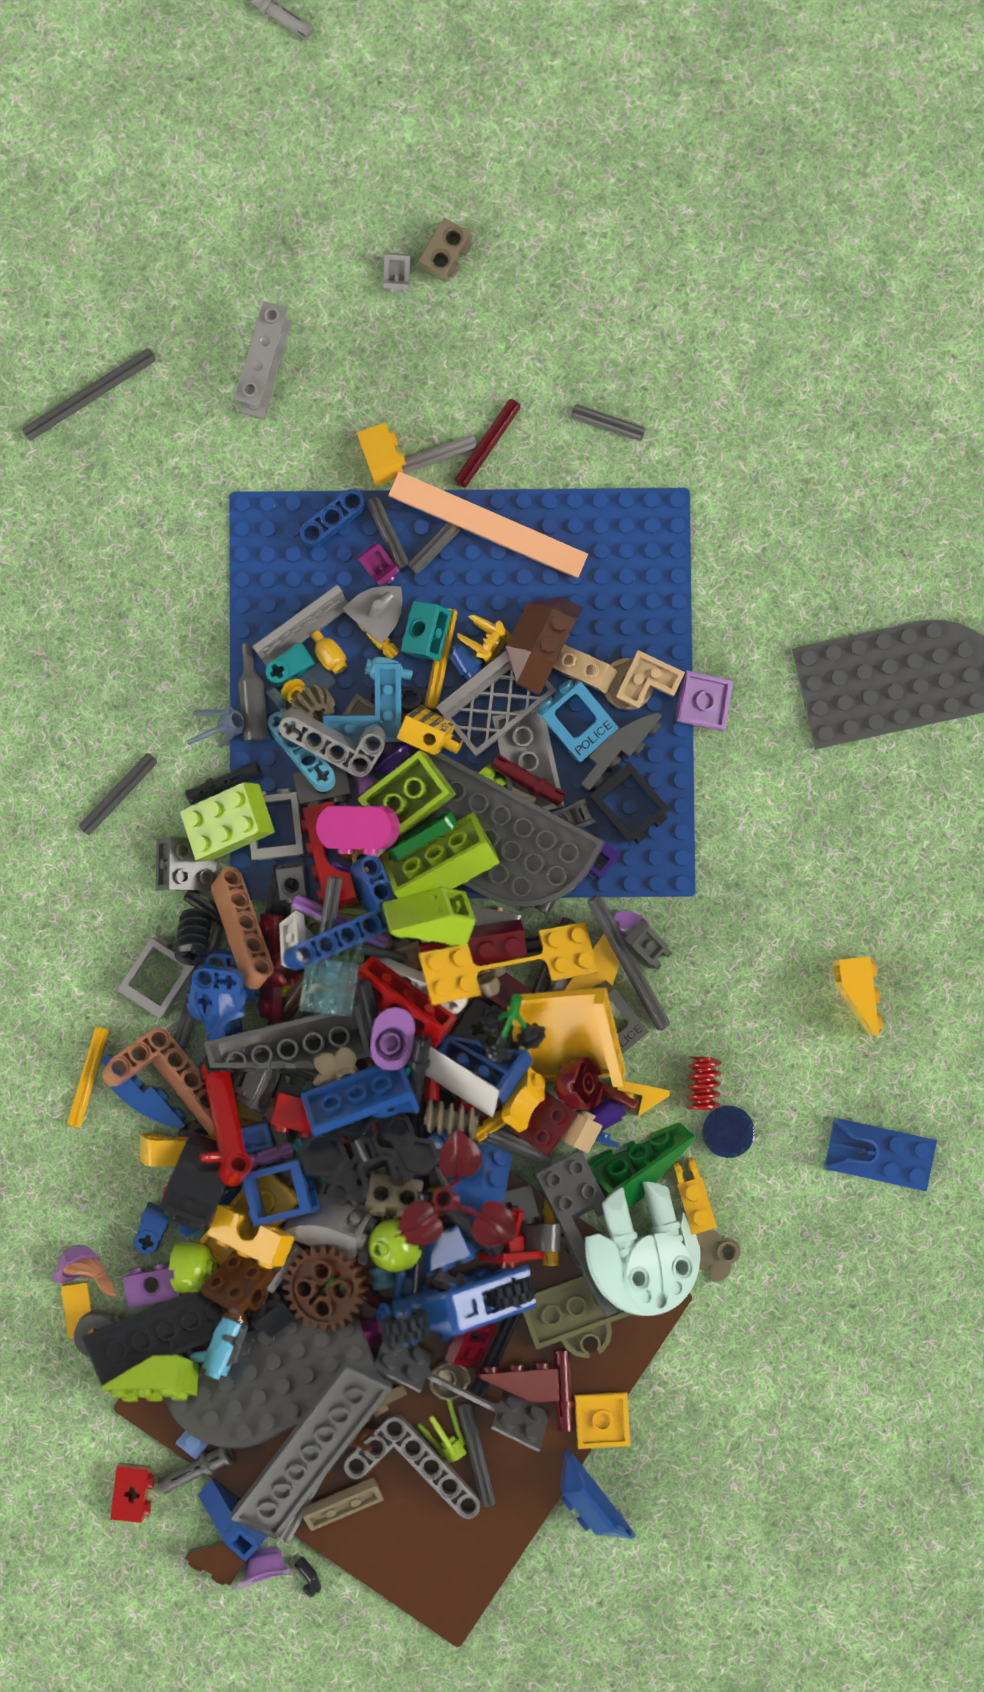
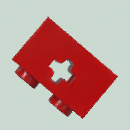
[110,1463,155,1523]

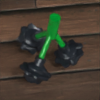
[479,994,546,1063]

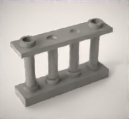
[234,301,293,420]

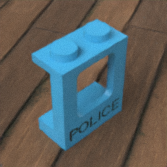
[536,679,619,762]

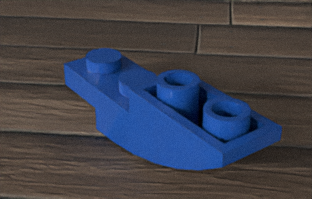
[101,1054,187,1129]

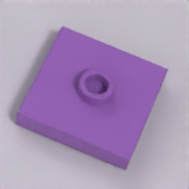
[675,670,733,731]

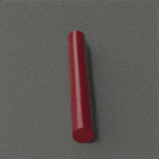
[598,1080,639,1111]

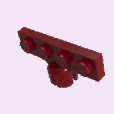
[258,913,302,1020]

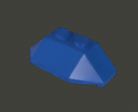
[449,1139,512,1220]
[560,1448,636,1539]

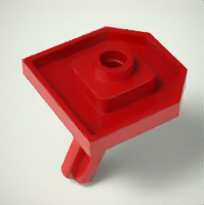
[479,1207,545,1268]

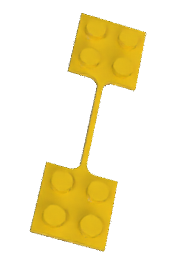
[419,922,599,1005]

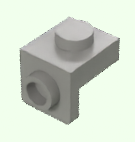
[383,253,411,293]

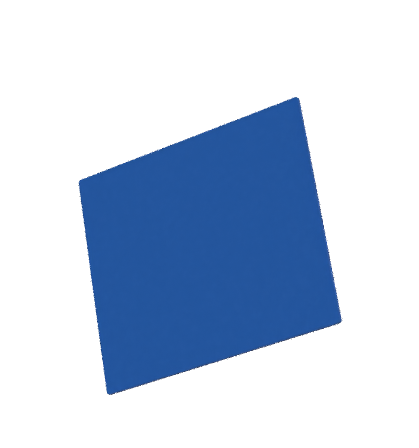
[230,488,695,900]

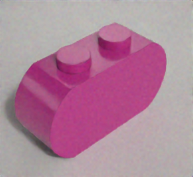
[316,805,400,854]

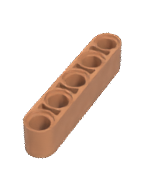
[211,866,273,989]

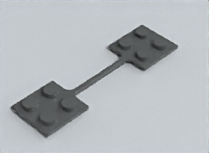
[374,1341,550,1452]

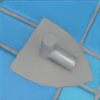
[342,586,403,644]

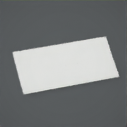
[422,1041,499,1118]

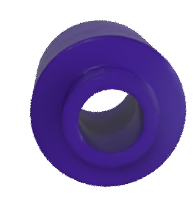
[588,1098,627,1131]

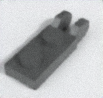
[625,920,672,970]

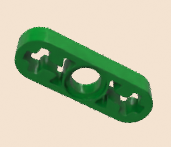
[386,811,457,861]

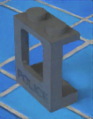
[593,980,649,1054]

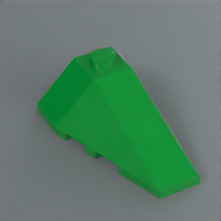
[588,1122,696,1209]

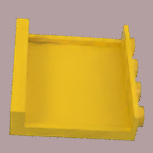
[507,987,626,1087]

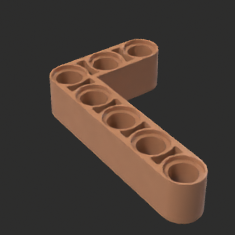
[102,1028,216,1139]

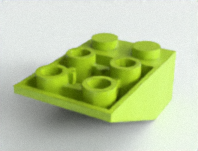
[382,888,476,946]
[102,1355,199,1402]

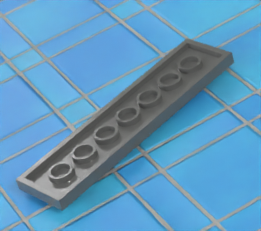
[231,1361,392,1539]

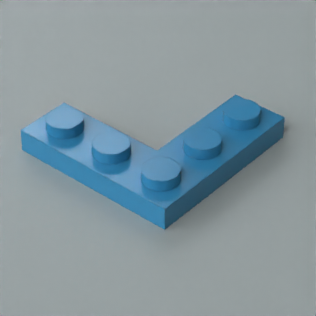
[323,663,402,742]

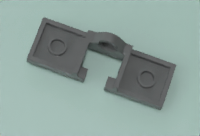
[533,1150,635,1317]

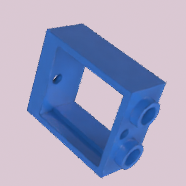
[241,1160,321,1227]

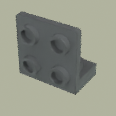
[156,837,217,891]

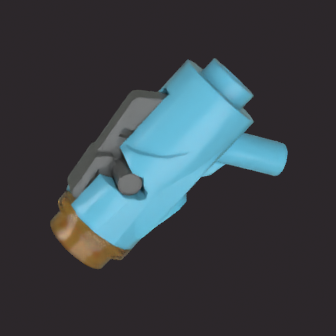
[190,1309,249,1380]

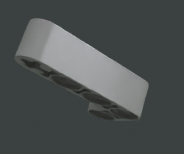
[279,709,386,777]

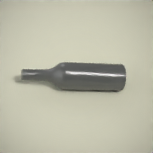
[238,643,270,742]

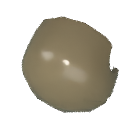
[428,1360,470,1400]

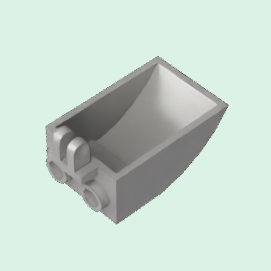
[282,1194,378,1265]

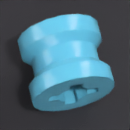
[369,1267,395,1290]

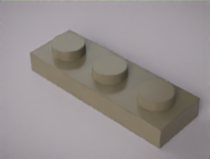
[301,1477,384,1531]

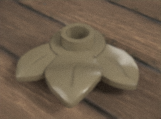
[313,1046,359,1087]
[696,1230,740,1282]

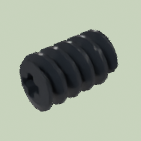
[174,908,213,966]

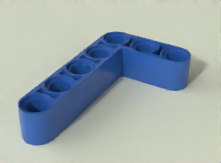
[283,855,397,970]

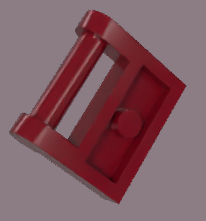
[444,1323,496,1368]

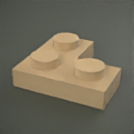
[616,650,685,709]

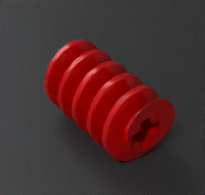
[686,1056,722,1110]

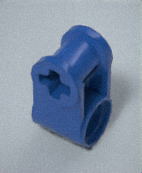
[134,1202,170,1254]

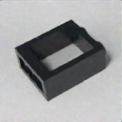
[589,762,670,845]

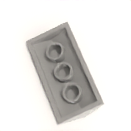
[492,706,565,811]

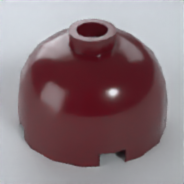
[554,1057,603,1110]

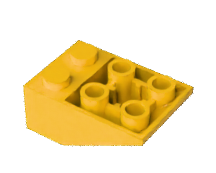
[833,956,883,1036]

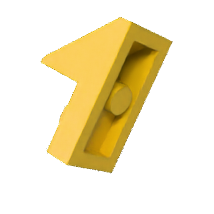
[616,1081,670,1116]

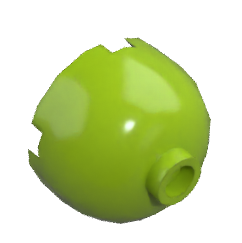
[368,1218,421,1272]
[169,1241,217,1294]

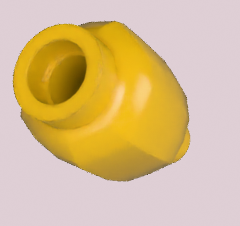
[311,630,348,675]

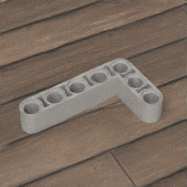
[344,1414,480,1519]

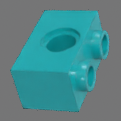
[401,601,452,661]

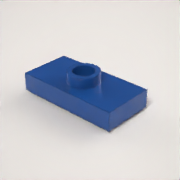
[241,1121,275,1154]

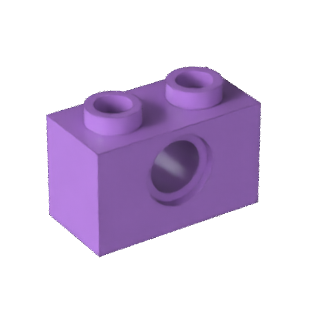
[122,1262,183,1309]

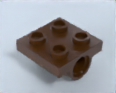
[200,1250,275,1316]

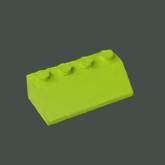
[383,812,500,898]

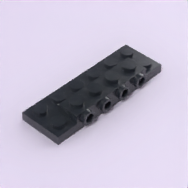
[82,1291,250,1387]

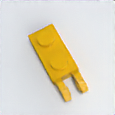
[673,1158,717,1235]

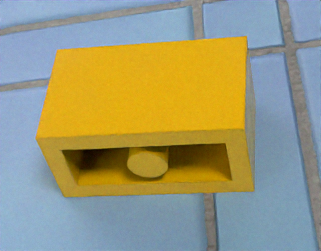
[357,422,406,486]

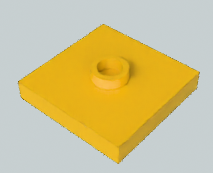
[575,1392,631,1449]

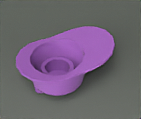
[370,1007,415,1071]
[232,1546,294,1590]

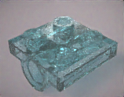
[299,959,359,1017]

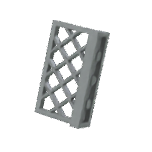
[252,585,348,667]
[436,651,557,757]

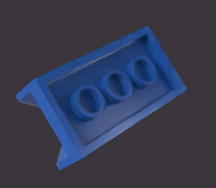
[300,1065,419,1137]
[823,1118,937,1191]

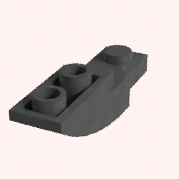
[580,713,662,792]

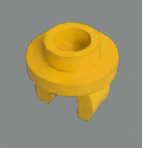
[281,679,306,703]

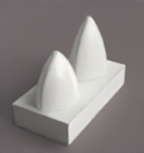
[279,910,314,968]

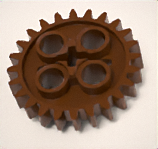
[283,1244,368,1332]

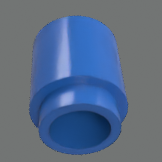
[448,641,483,681]

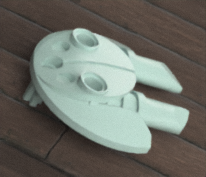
[585,1182,701,1316]

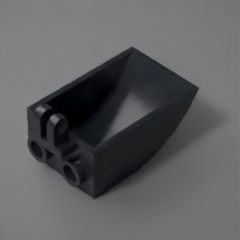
[159,1131,235,1230]

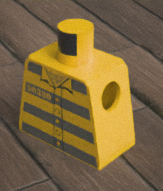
[397,705,463,755]

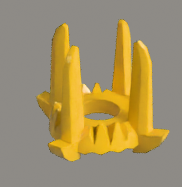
[457,615,510,666]

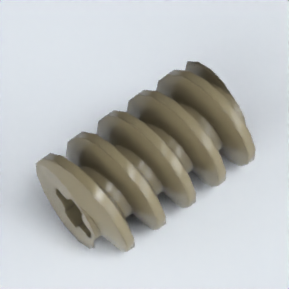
[423,1099,481,1141]

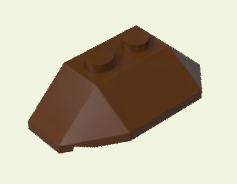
[505,597,583,696]

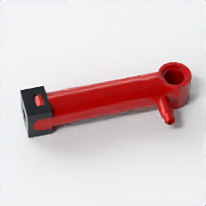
[198,1055,252,1186]

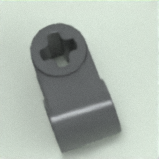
[552,798,596,829]
[519,1224,560,1251]

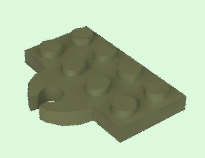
[523,1275,632,1358]

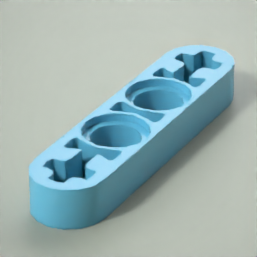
[268,712,336,792]

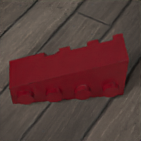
[417,919,527,990]

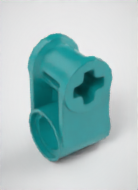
[266,642,316,687]

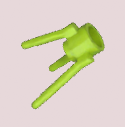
[417,1400,467,1463]

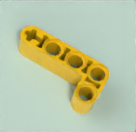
[139,1133,216,1167]

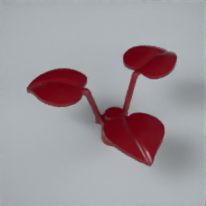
[395,1129,517,1247]

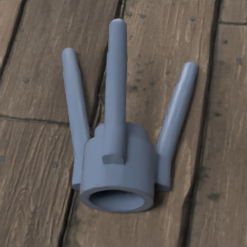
[187,707,244,747]

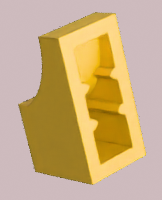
[502,1067,546,1133]

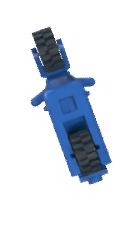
[376,1265,536,1346]

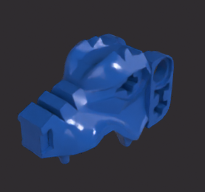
[186,950,259,1041]

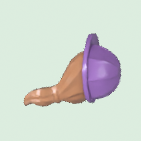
[52,1245,117,1297]

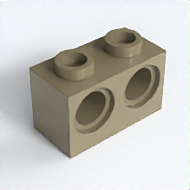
[419,218,473,282]
[365,1172,423,1219]

